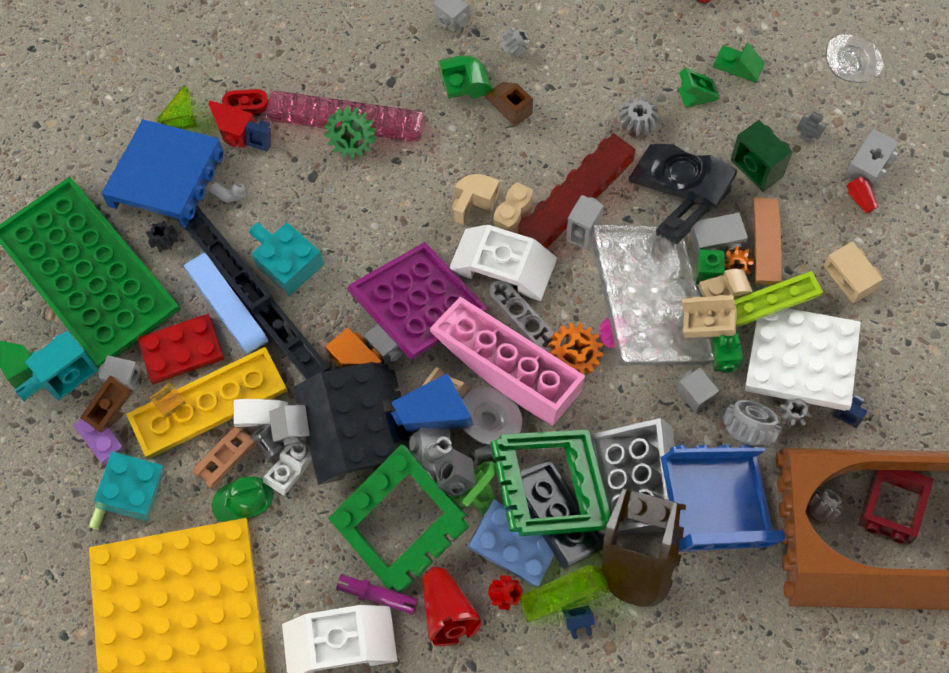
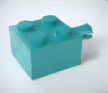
[249,222,324,296]
[14,330,99,402]

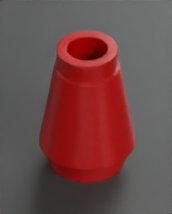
[846,176,879,214]

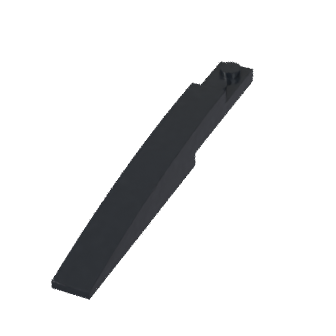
[177,205,331,380]

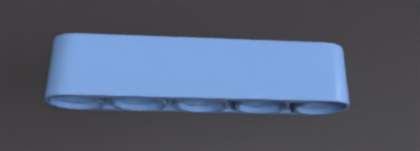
[183,252,269,355]

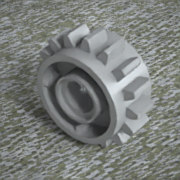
[723,400,782,447]

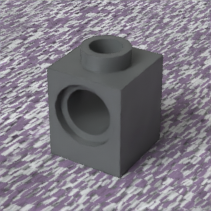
[435,449,476,498]

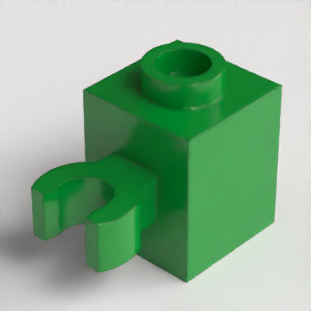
[695,249,724,296]
[709,331,743,373]

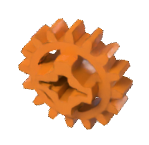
[548,322,604,375]

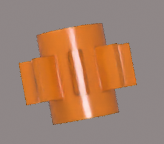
[724,246,754,274]

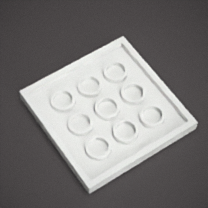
[745,308,861,411]

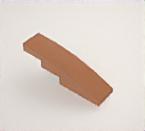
[752,198,782,285]

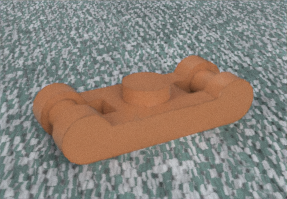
[193,427,258,489]

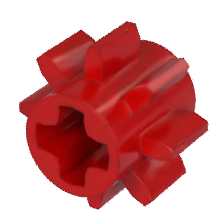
[488,575,522,610]

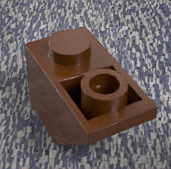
[485,82,533,127]

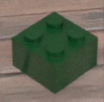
[731,120,793,192]

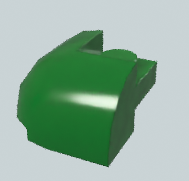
[438,55,492,99]

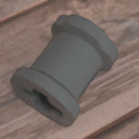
[250,424,284,458]

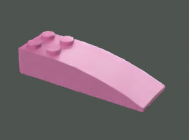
[430,297,585,427]

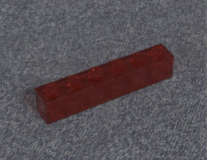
[518,133,636,249]

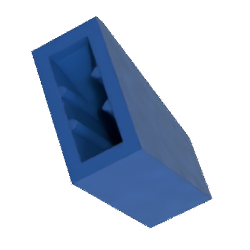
[391,373,474,432]

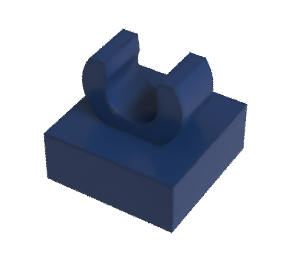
[245,120,271,152]
[833,394,867,429]
[562,605,595,639]

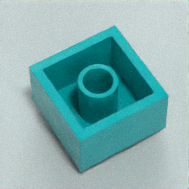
[94,451,164,522]

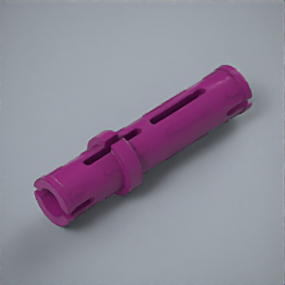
[336,574,418,615]

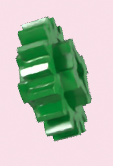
[324,106,376,159]

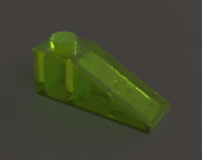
[520,565,610,622]

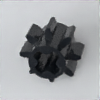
[146,221,178,253]

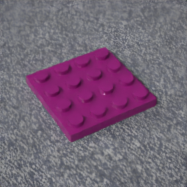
[348,242,488,360]

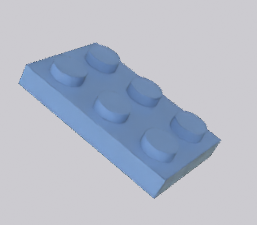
[467,499,554,587]

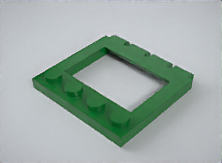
[490,430,611,537]
[328,445,469,594]

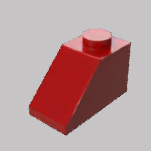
[208,100,255,148]

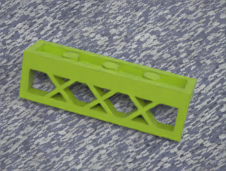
[734,271,823,328]

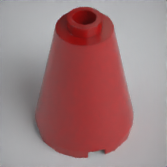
[422,566,482,647]

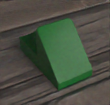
[713,43,765,83]
[679,67,720,107]

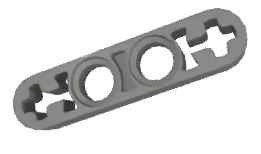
[489,280,554,353]

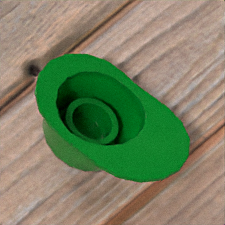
[211,476,273,522]

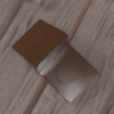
[80,375,133,433]

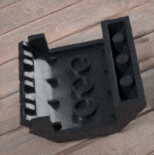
[294,362,413,485]

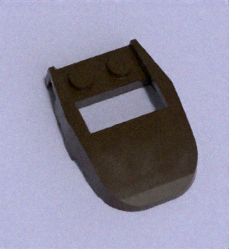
[601,489,686,607]

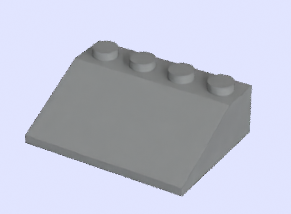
[590,418,675,536]

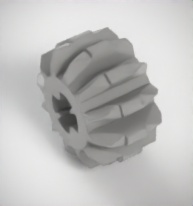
[619,96,659,137]

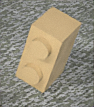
[824,241,883,304]

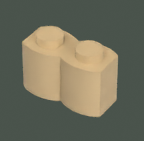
[494,182,533,234]

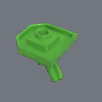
[451,461,497,517]

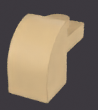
[452,174,500,225]
[699,269,753,300]

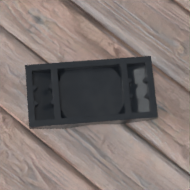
[628,144,737,209]

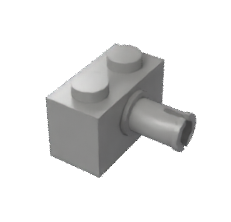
[409,427,452,486]

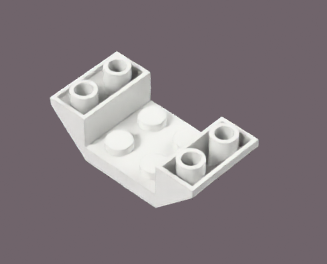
[449,225,557,301]
[282,605,398,673]

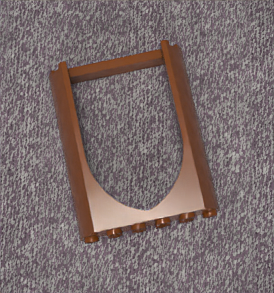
[776,448,949,610]

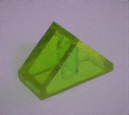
[156,85,198,130]

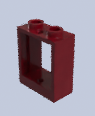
[858,470,934,544]

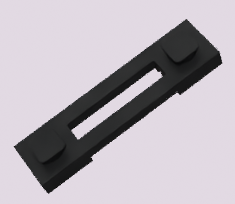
[656,185,731,244]

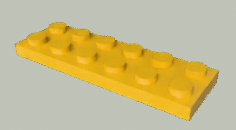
[126,347,288,460]

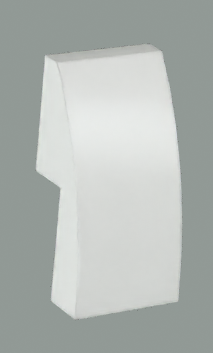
[234,399,288,427]
[263,440,311,496]

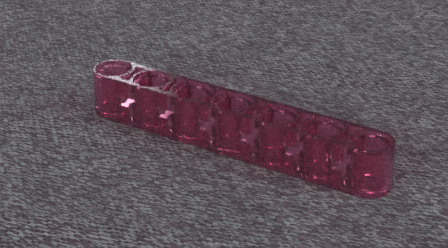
[265,91,426,142]

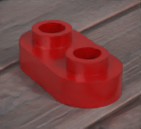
[222,89,269,114]

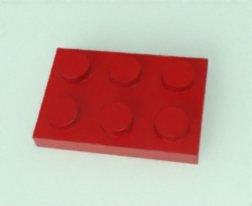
[138,313,224,384]

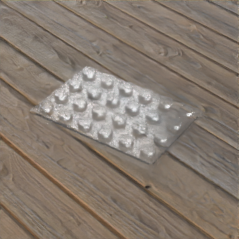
[590,225,714,366]

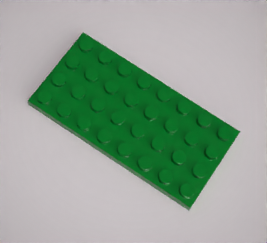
[0,176,181,368]

